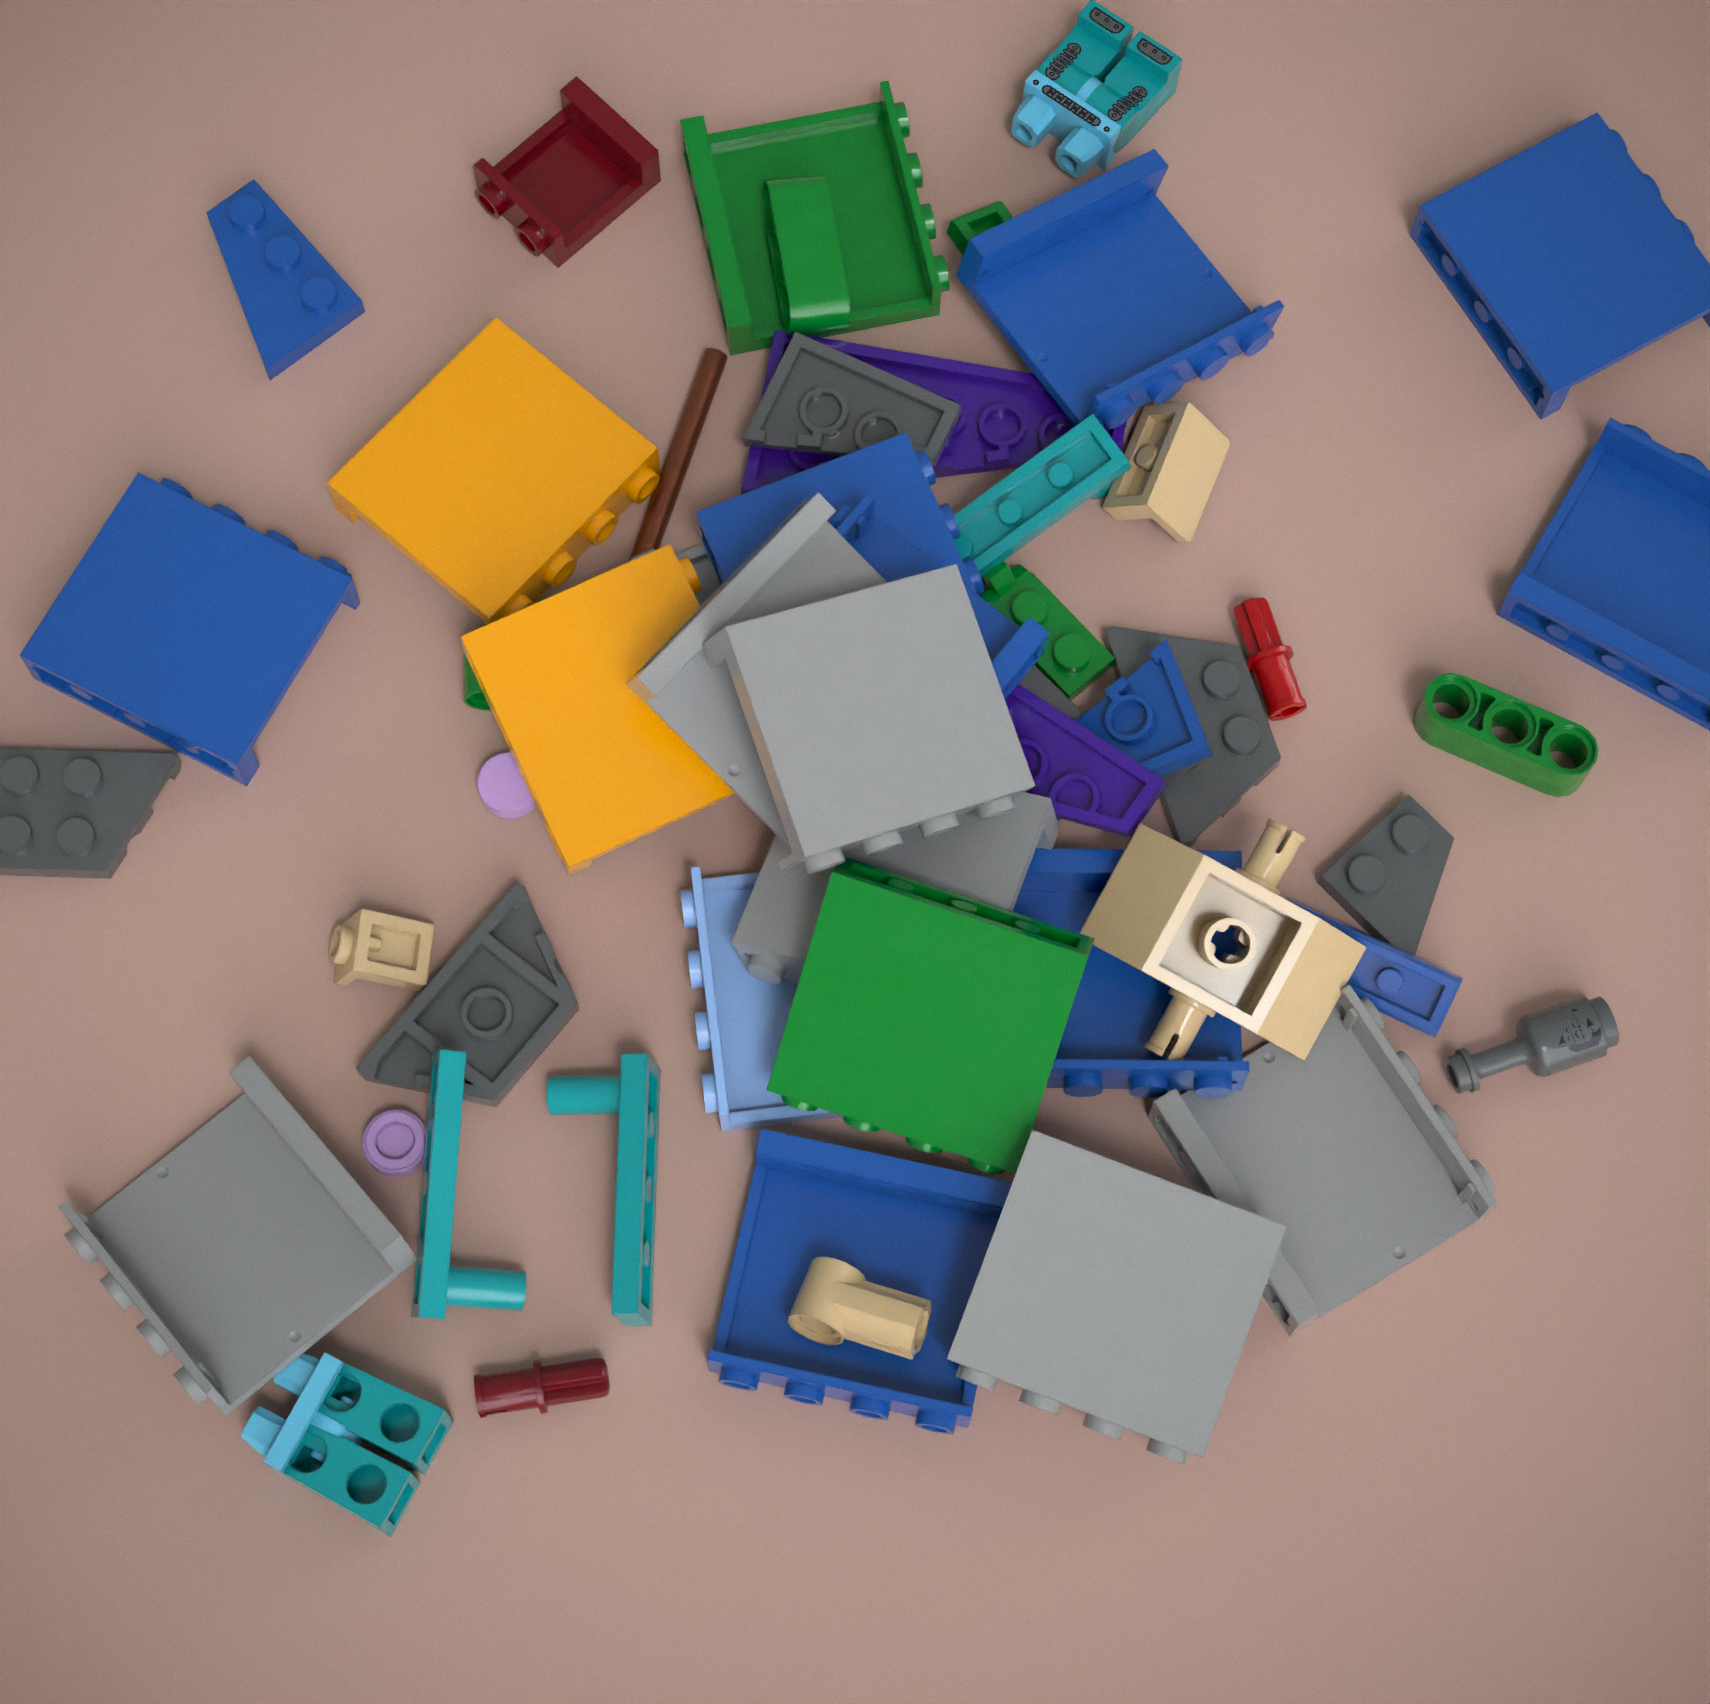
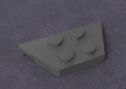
[1103,626,1281,847]
[0,748,181,879]
[356,882,579,1107]

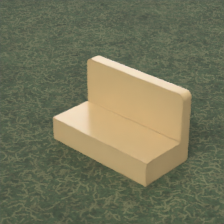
[1102,401,1230,542]

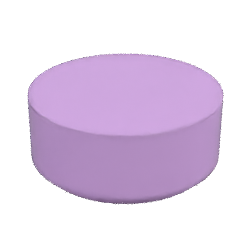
[477,752,536,819]
[363,1110,426,1178]

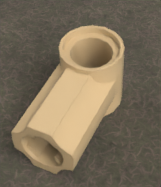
[788,1257,932,1360]

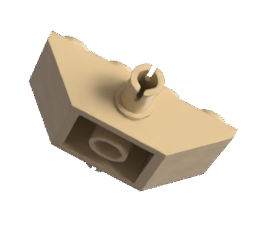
[1079,819,1367,1061]

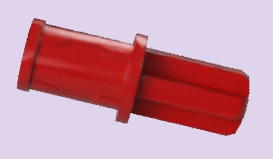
[1233,597,1307,721]

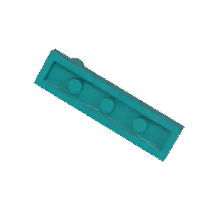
[954,414,1131,577]
[411,1049,526,1319]
[547,1053,661,1326]

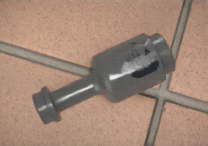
[1444,996,1619,1094]

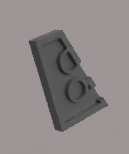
[742,332,962,466]

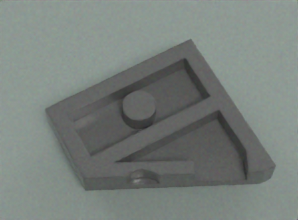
[1318,795,1454,955]

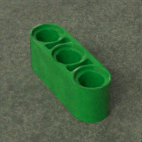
[762,175,850,335]
[1413,673,1599,797]

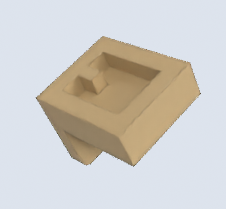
[328,909,434,991]

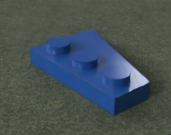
[206,179,365,380]
[1057,639,1213,821]

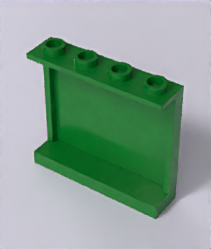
[680,81,950,356]
[766,856,1095,1174]

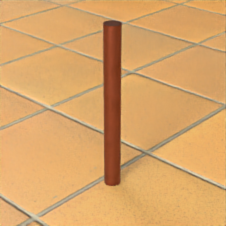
[629,348,728,562]

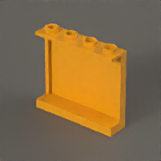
[327,317,660,625]
[461,544,736,876]

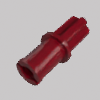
[474,1358,610,1418]

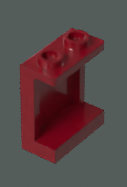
[473,76,661,268]

